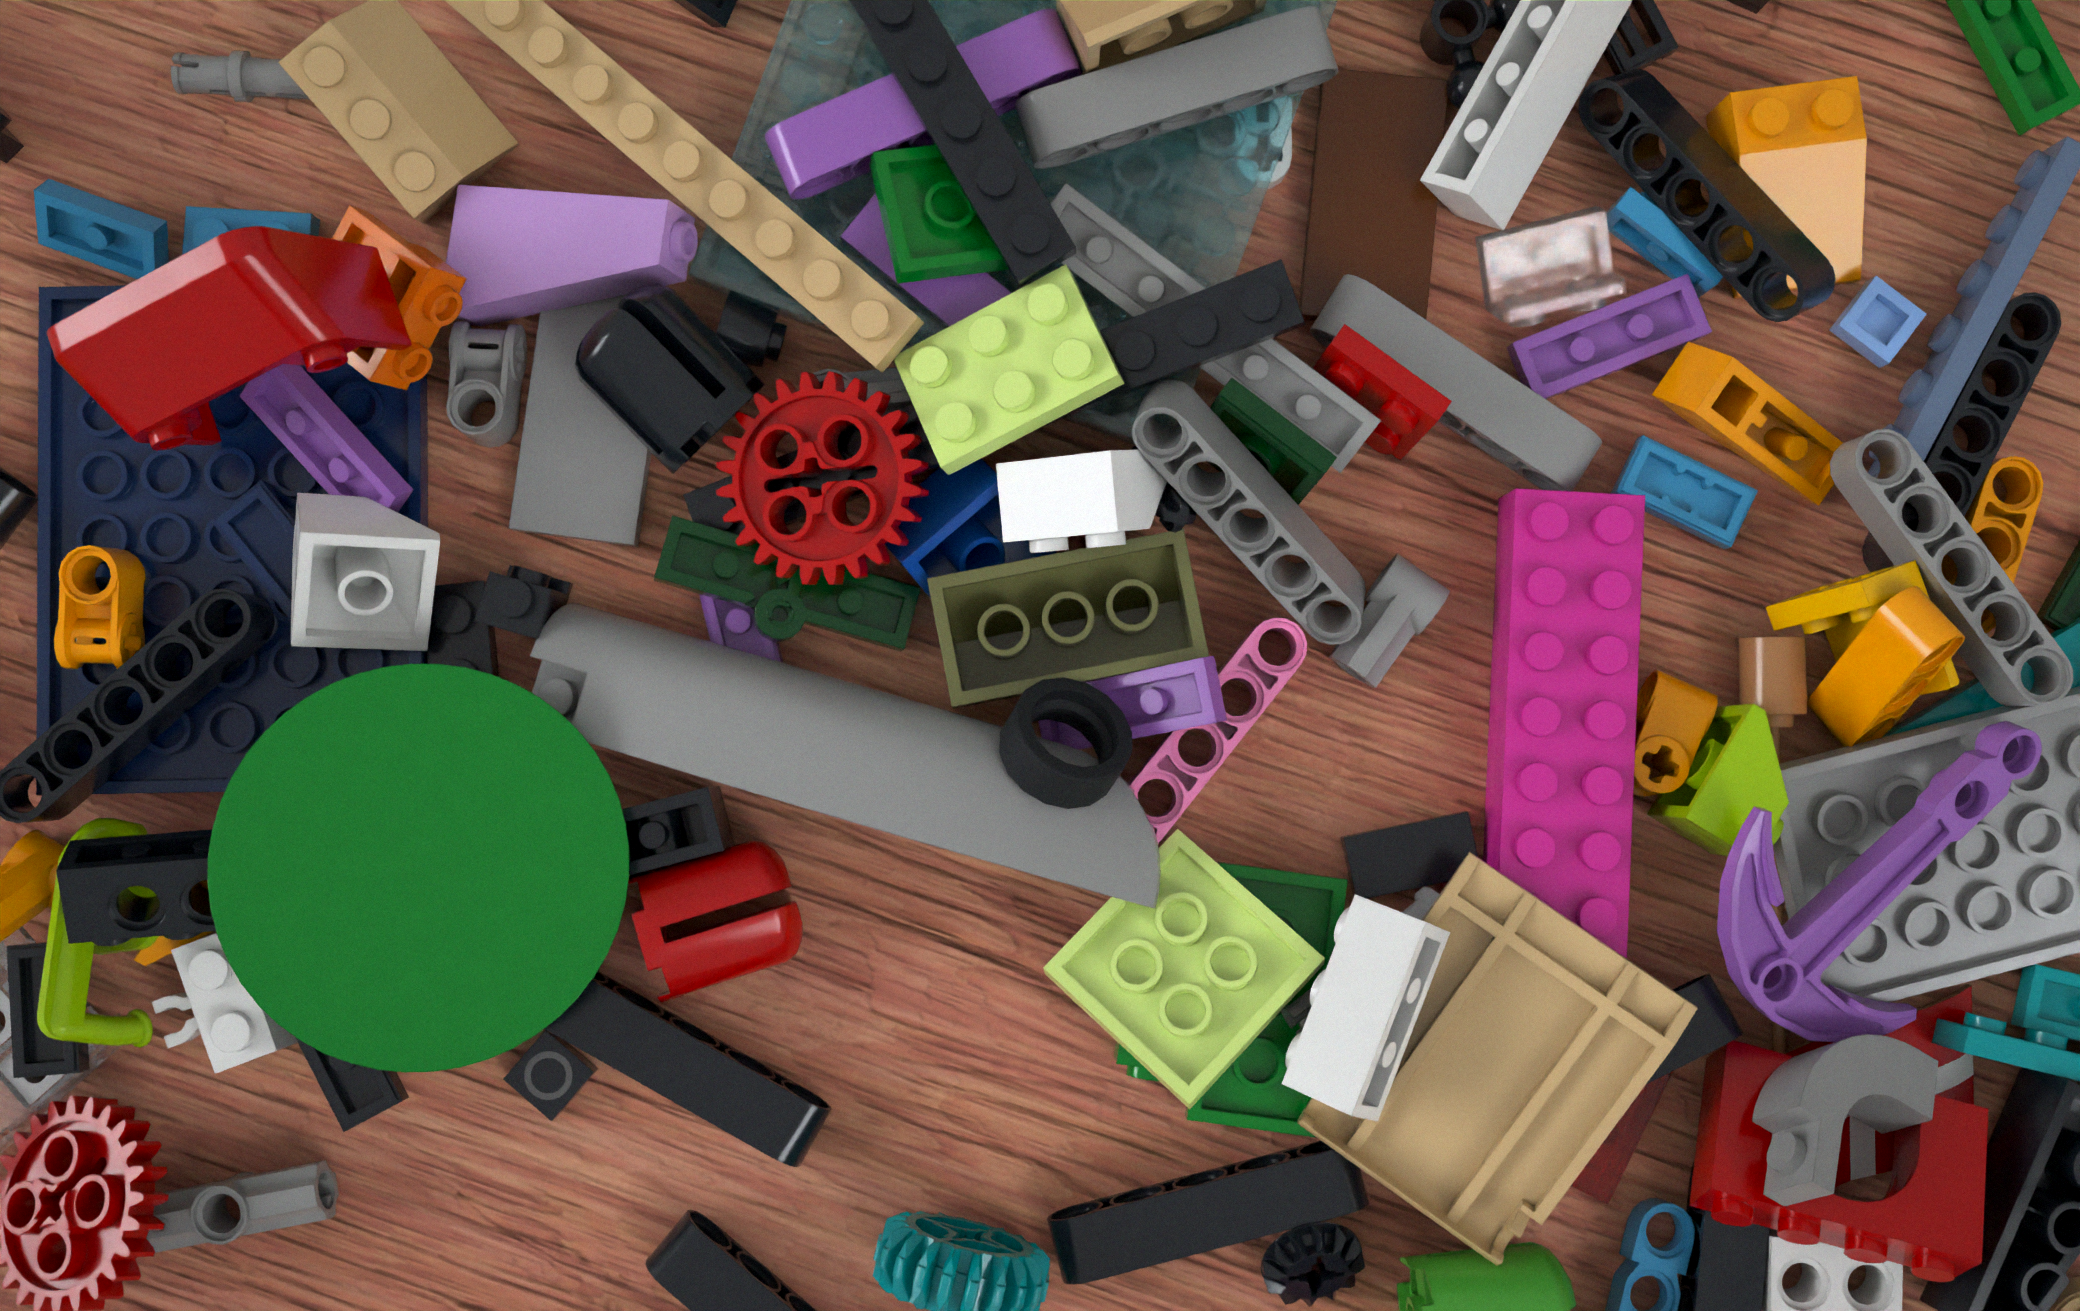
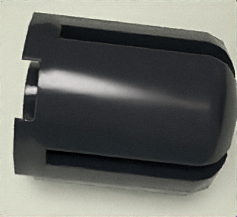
[575,283,765,474]

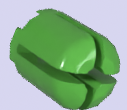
[1397,1242,1576,1311]

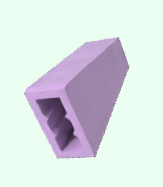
[446,185,698,326]

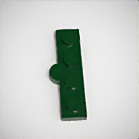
[654,516,921,652]

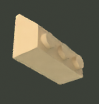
[278,0,519,224]
[1056,0,1267,75]

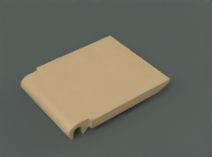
[1297,852,1698,1266]

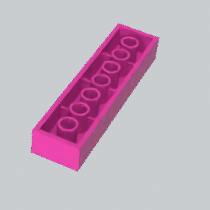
[1483,488,1645,958]

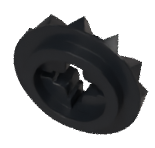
[1261,1222,1365,1307]

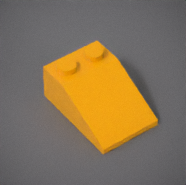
[1706,76,1867,298]

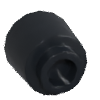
[716,291,787,367]

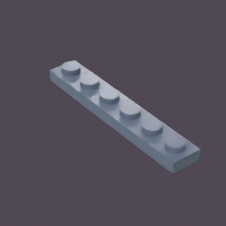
[1868,136,2080,478]

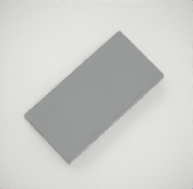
[509,294,652,547]

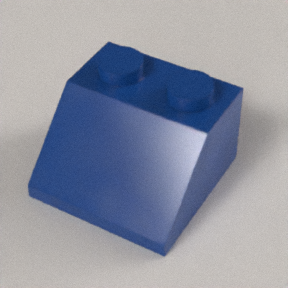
[884,459,1057,599]

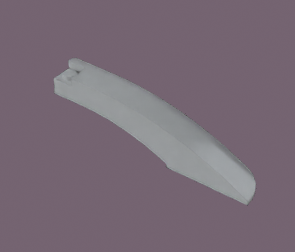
[530,603,1161,908]

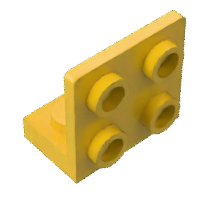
[1765,560,1959,695]

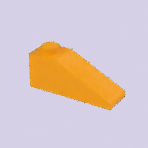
[1652,341,1843,506]

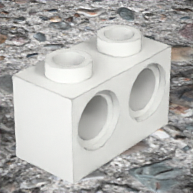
[1761,1228,1903,1311]

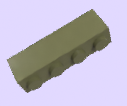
[927,529,1209,709]

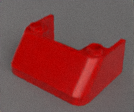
[47,226,412,450]

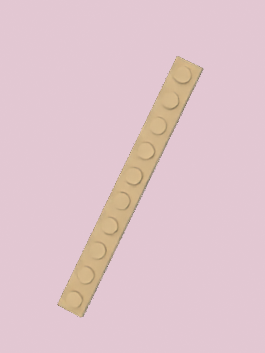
[445,0,924,373]

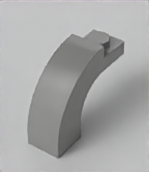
[1752,1034,1939,1206]

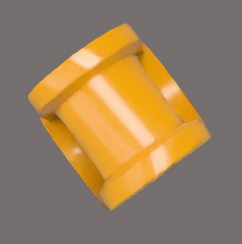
[54,545,146,669]
[1633,670,1718,797]

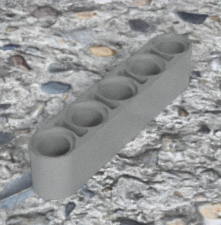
[1015,6,1339,169]
[1310,274,1602,491]
[1132,379,1366,645]
[1830,429,2073,707]

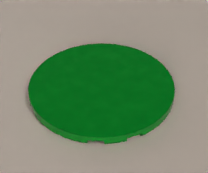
[207,664,629,1073]

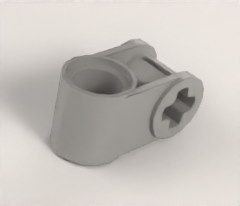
[446,321,527,448]

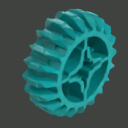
[873,1211,1050,1311]

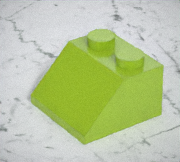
[1647,704,1789,856]

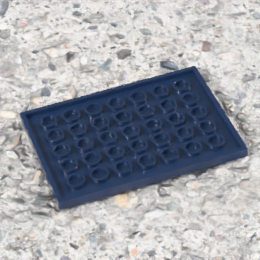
[36,285,428,795]

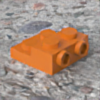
[332,205,467,390]

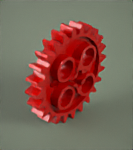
[716,371,929,585]
[0,1096,169,1311]

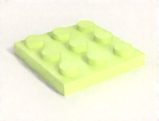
[1043,829,1325,1109]

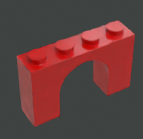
[1689,1040,1988,1282]

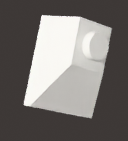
[291,493,440,651]

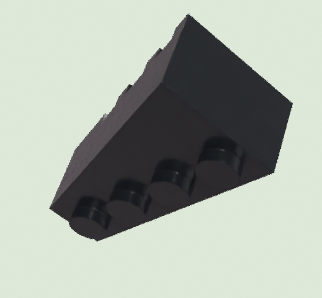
[1920,1067,2080,1311]

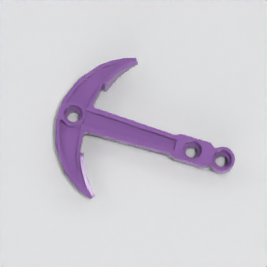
[1717,721,2042,1042]

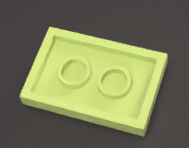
[894,264,1125,475]

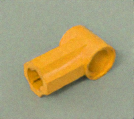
[0,829,65,942]

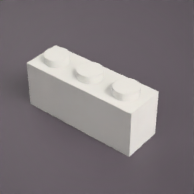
[1282,894,1450,1121]

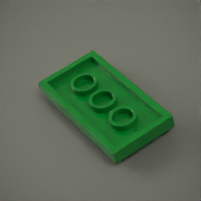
[1185,861,1348,1137]

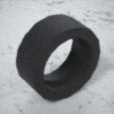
[999,677,1132,809]

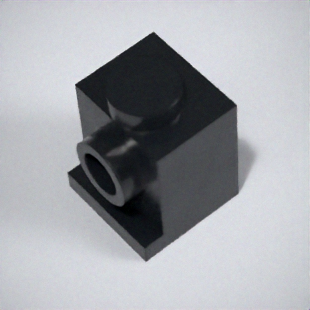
[474,565,573,639]

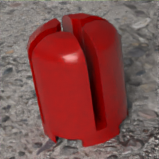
[628,841,803,1003]

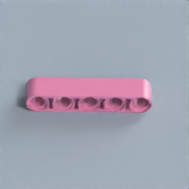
[1128,618,1307,844]

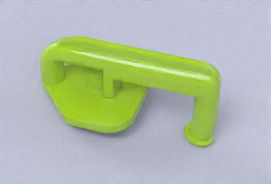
[37,818,159,1048]

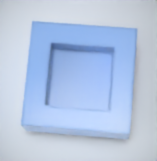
[1829,276,1927,368]

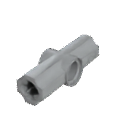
[146,1160,339,1253]

